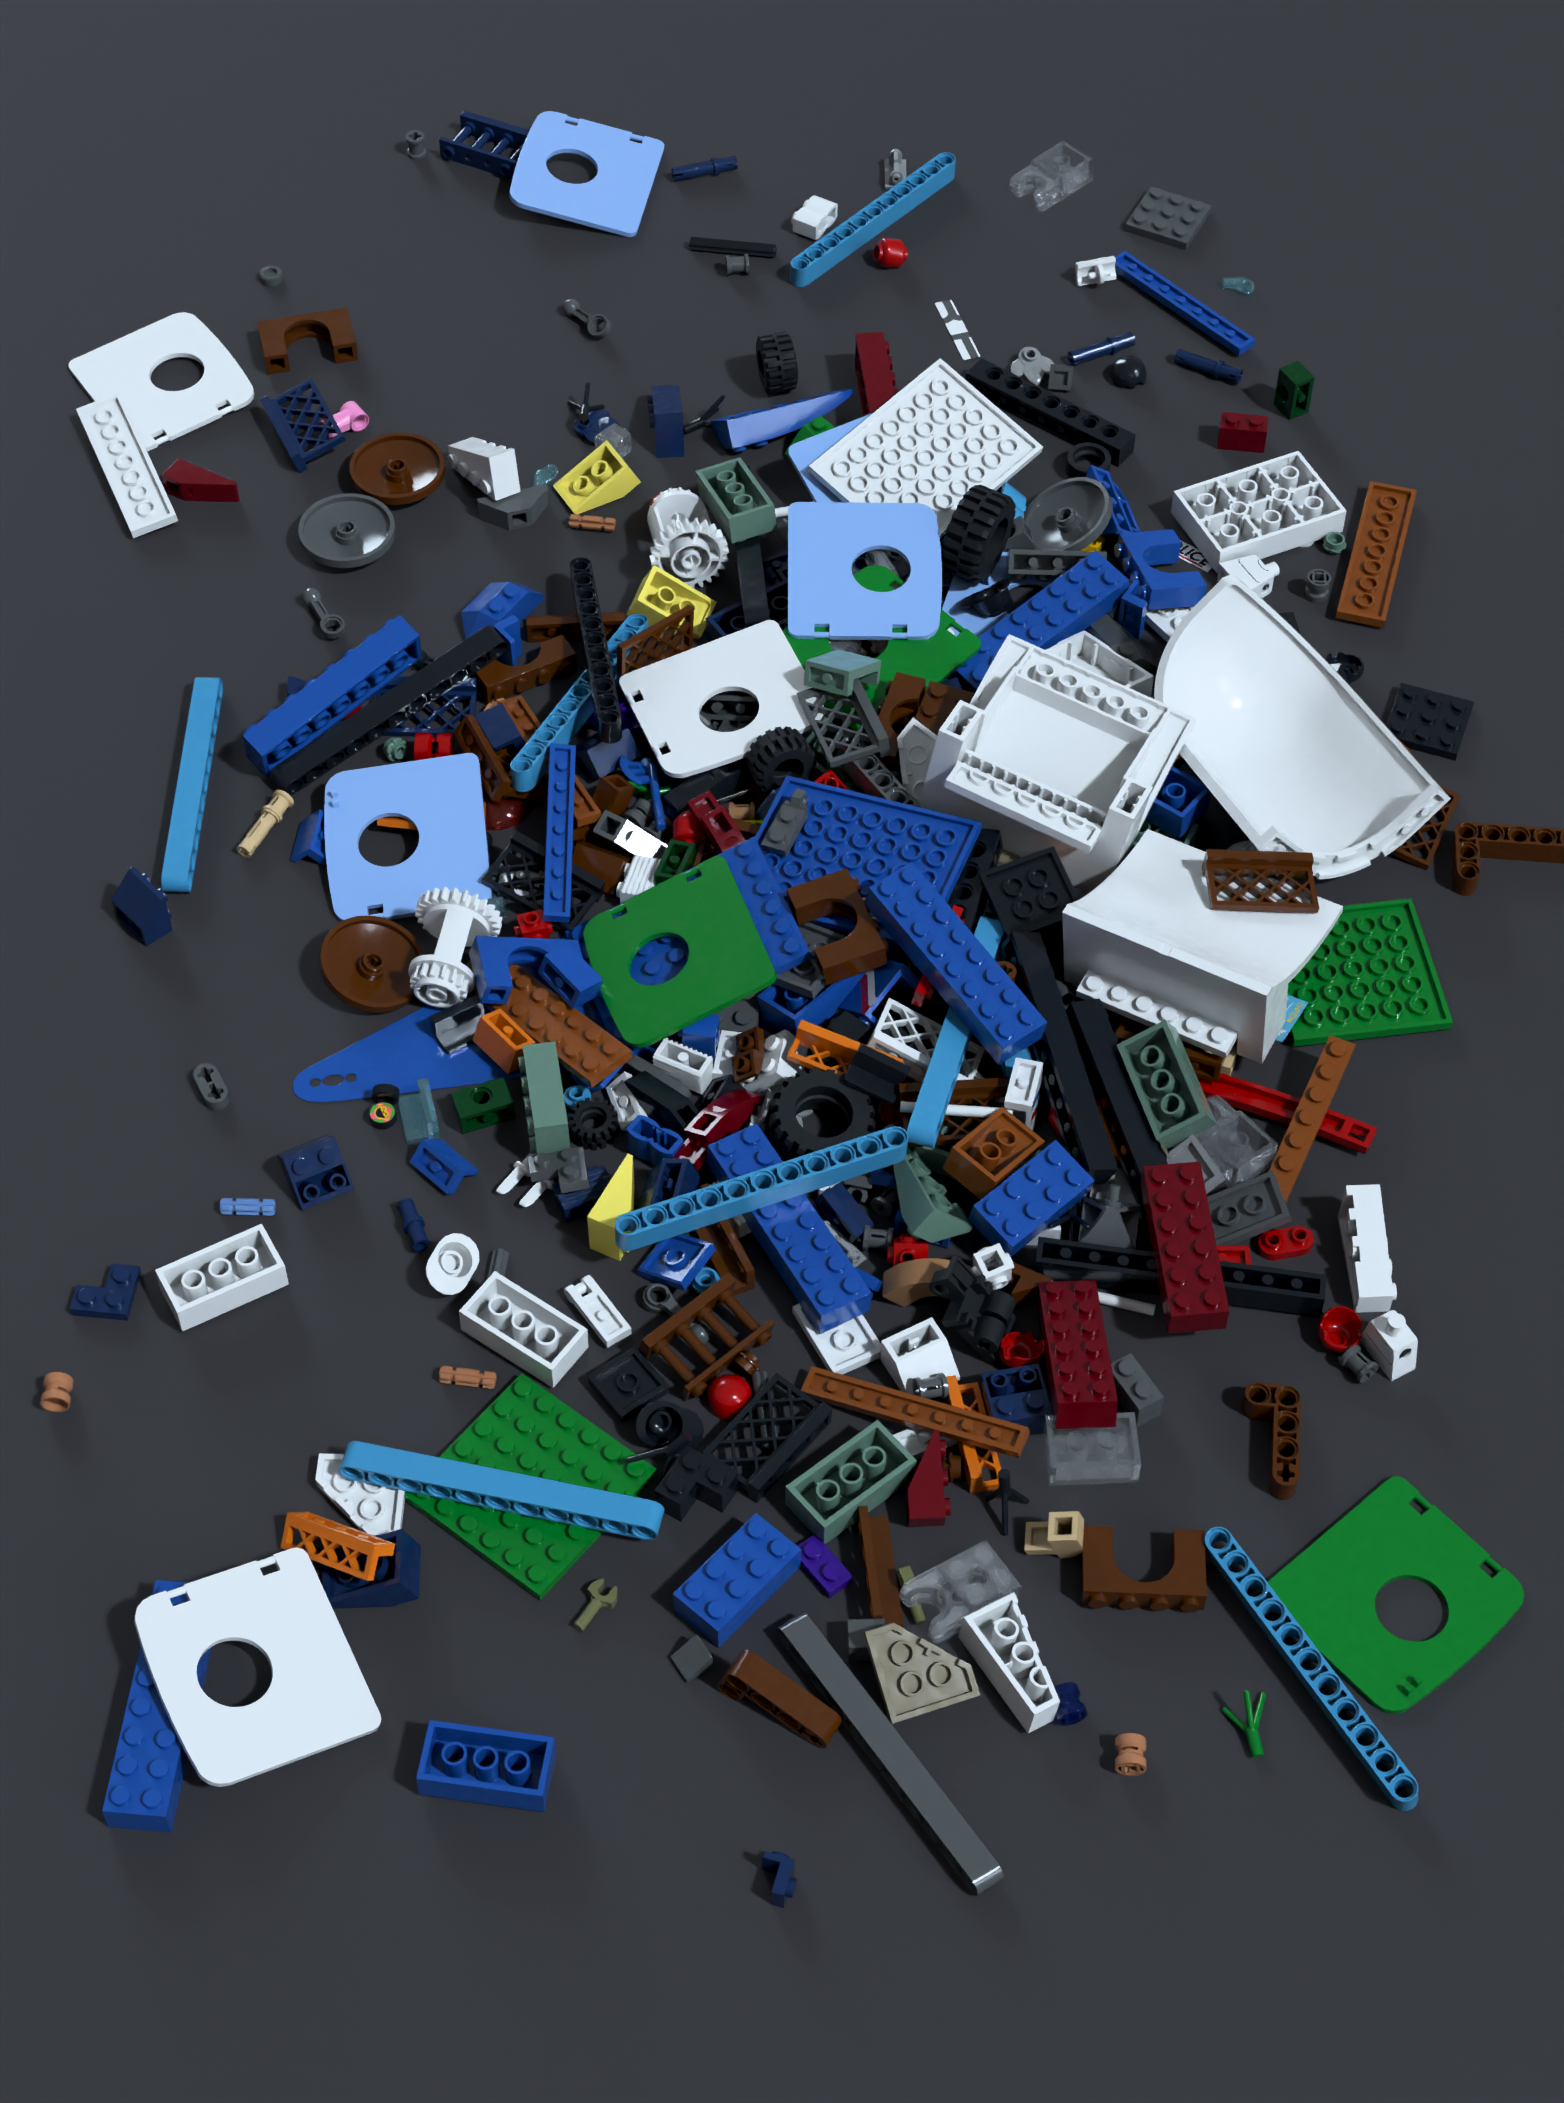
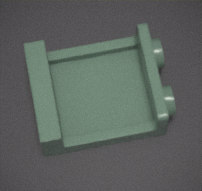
[804,649,881,696]

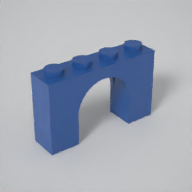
[1114,529,1207,610]
[469,936,584,1006]

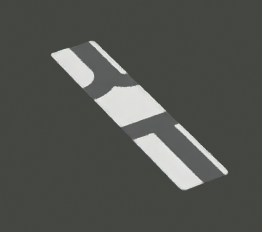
[935,300,980,360]

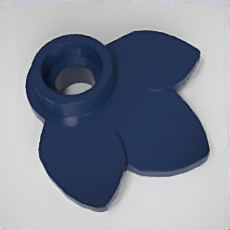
[573,410,620,444]

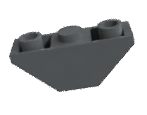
[477,484,549,530]

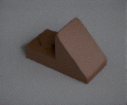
[1004,1262,1052,1308]

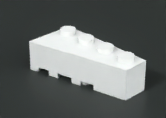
[447,437,521,501]
[1338,1184,1397,1313]
[958,1592,1060,1733]

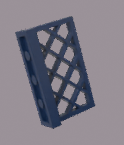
[260,378,346,473]
[375,676,478,738]

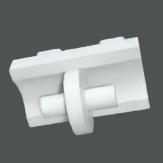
[1075,256,1116,286]

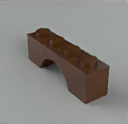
[474,635,577,704]
[864,672,926,773]

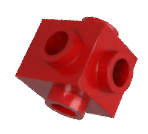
[513,909,553,939]
[887,1233,928,1266]

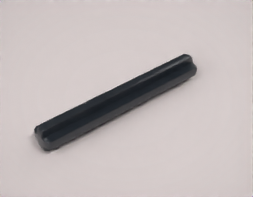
[689,237,777,258]

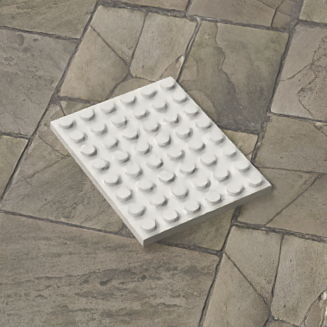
[808,358,1043,538]

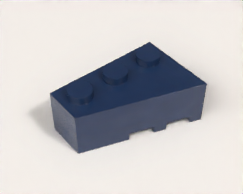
[647,385,684,458]

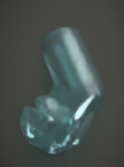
[1222,276,1254,294]
[533,464,558,487]

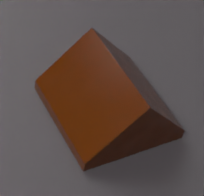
[572,842,633,898]

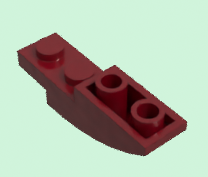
[687,790,745,855]
[672,1089,762,1171]

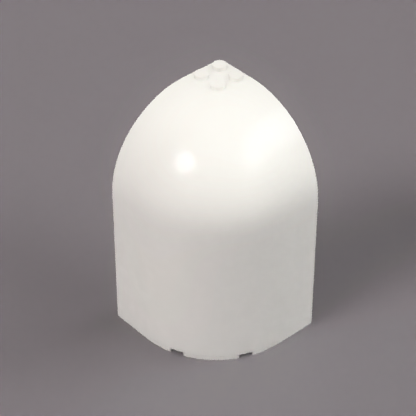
[1154,575,1451,879]

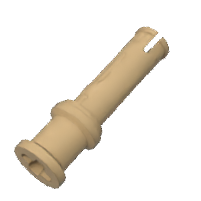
[236,790,294,858]

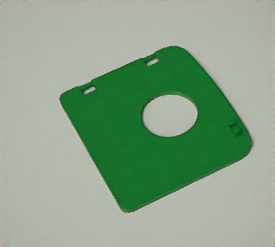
[782,565,981,734]
[583,856,777,1048]
[1261,1476,1524,1714]

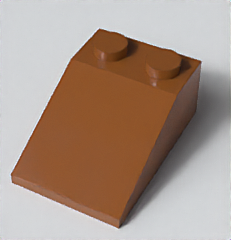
[943,1107,1045,1200]

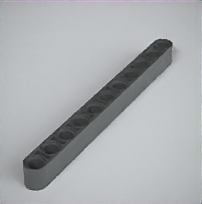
[776,1612,1004,1896]

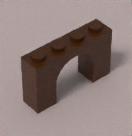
[257,307,358,375]
[786,868,889,985]
[1080,1525,1207,1612]

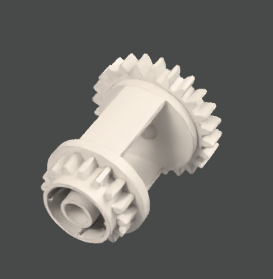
[647,487,729,588]
[408,887,503,1008]

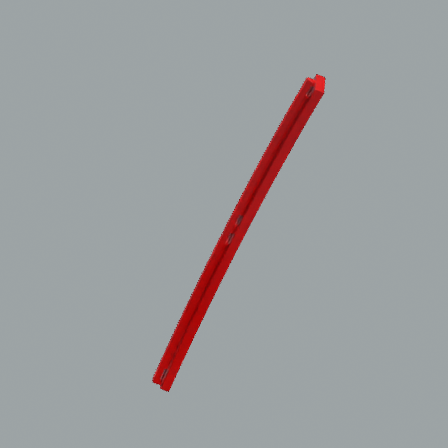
[927,1019,1377,1154]

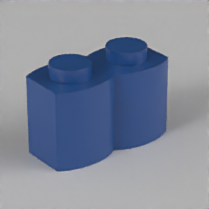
[626,1115,684,1166]

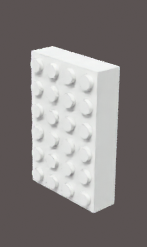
[1171,451,1347,574]

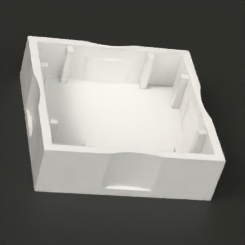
[1046,630,1154,698]

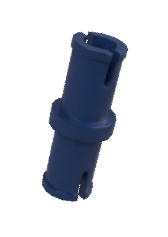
[396,1198,430,1252]

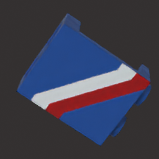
[839,960,920,1031]

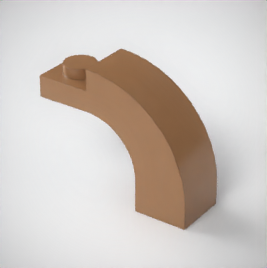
[882,1258,972,1307]

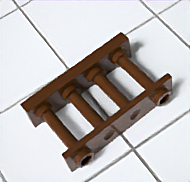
[639,1273,775,1401]

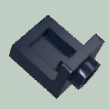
[762,1851,797,1908]

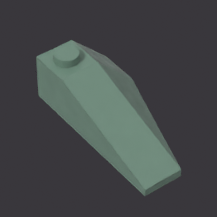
[892,1144,973,1243]

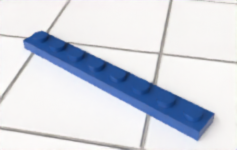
[1115,251,1255,356]
[543,743,576,923]

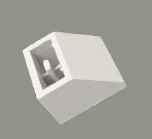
[740,1029,808,1097]
[880,1317,960,1395]

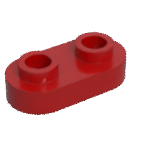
[1257,1226,1314,1261]

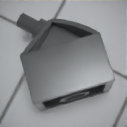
[1078,1184,1141,1249]

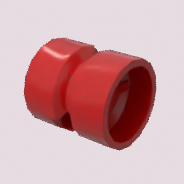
[414,732,454,761]

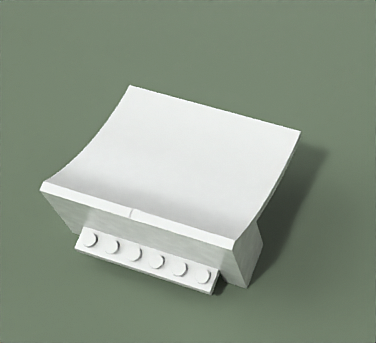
[919,634,1197,896]
[1062,829,1343,1064]

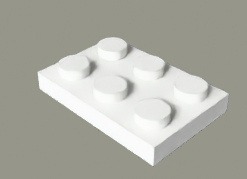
[792,1304,881,1375]

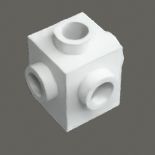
[970,1243,1014,1290]

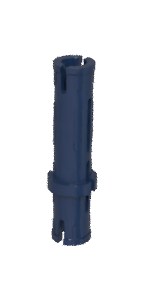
[671,155,738,182]
[1068,331,1135,366]
[1174,349,1243,384]

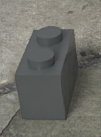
[1111,1353,1164,1428]

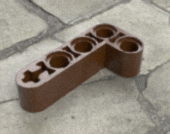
[1241,1382,1301,1500]
[717,1650,842,1749]

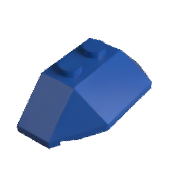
[1086,465,1140,540]
[461,582,545,639]

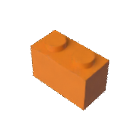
[473,1008,536,1074]

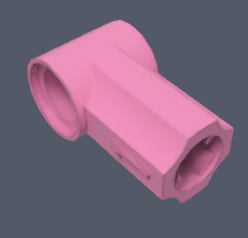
[319,401,369,440]

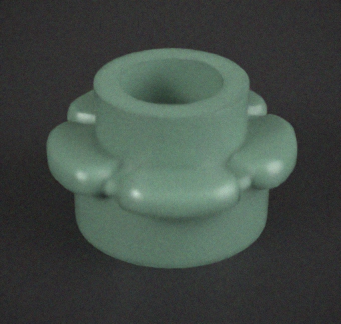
[1323,532,1346,554]
[383,737,407,761]

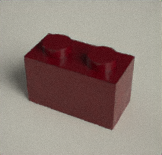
[1217,412,1268,453]

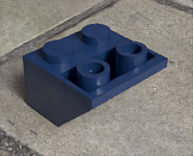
[575,728,641,779]
[111,866,172,947]
[276,1134,354,1210]
[638,1158,700,1224]
[981,1363,1053,1435]

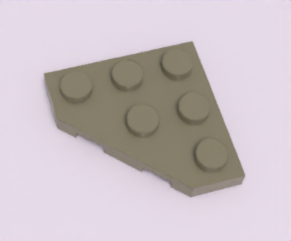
[863,1623,980,1724]

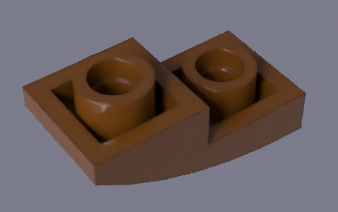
[731,1026,764,1084]

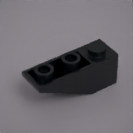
[664,761,746,814]
[624,1071,700,1142]

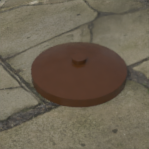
[349,432,445,505]
[319,915,424,1013]

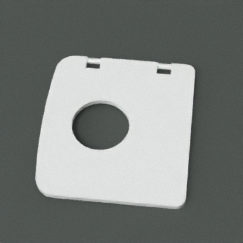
[68,312,254,452]
[619,620,825,778]
[134,1548,381,1787]

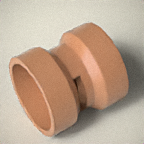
[40,1372,74,1412]
[1115,1733,1147,1776]

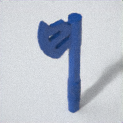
[619,756,665,830]

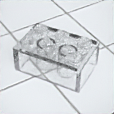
[1043,1412,1141,1486]

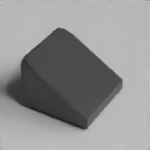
[670,1635,713,1682]

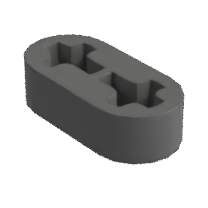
[193,1063,230,1111]

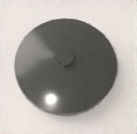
[1023,477,1113,551]
[298,493,396,568]

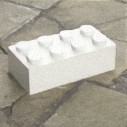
[155,1224,289,1332]
[459,1271,588,1388]

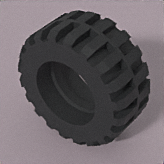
[941,485,1016,584]
[766,1068,876,1171]

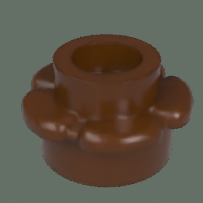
[733,1350,760,1376]
[943,1452,962,1482]

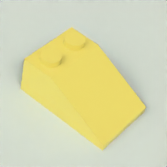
[553,440,641,514]
[626,565,717,639]
[587,1154,635,1261]

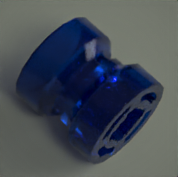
[1054,1682,1088,1726]

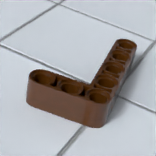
[1451,822,1564,896]

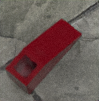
[162,458,240,502]
[906,1430,951,1527]

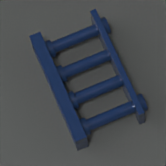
[439,110,530,179]

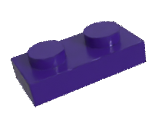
[798,1534,853,1599]

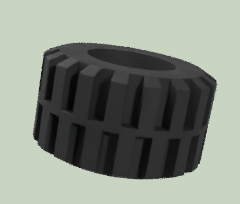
[756,331,798,394]
[746,726,817,795]

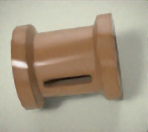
[729,802,755,821]

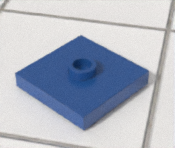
[637,1234,716,1291]

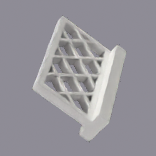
[866,998,985,1082]

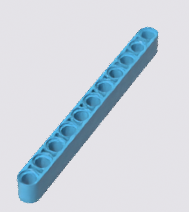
[790,152,956,287]
[510,614,649,792]
[161,677,223,893]
[907,916,1005,1148]
[615,1126,909,1251]
[339,1441,665,1540]
[1205,1527,1419,1811]

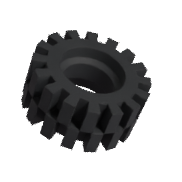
[568,1097,619,1151]

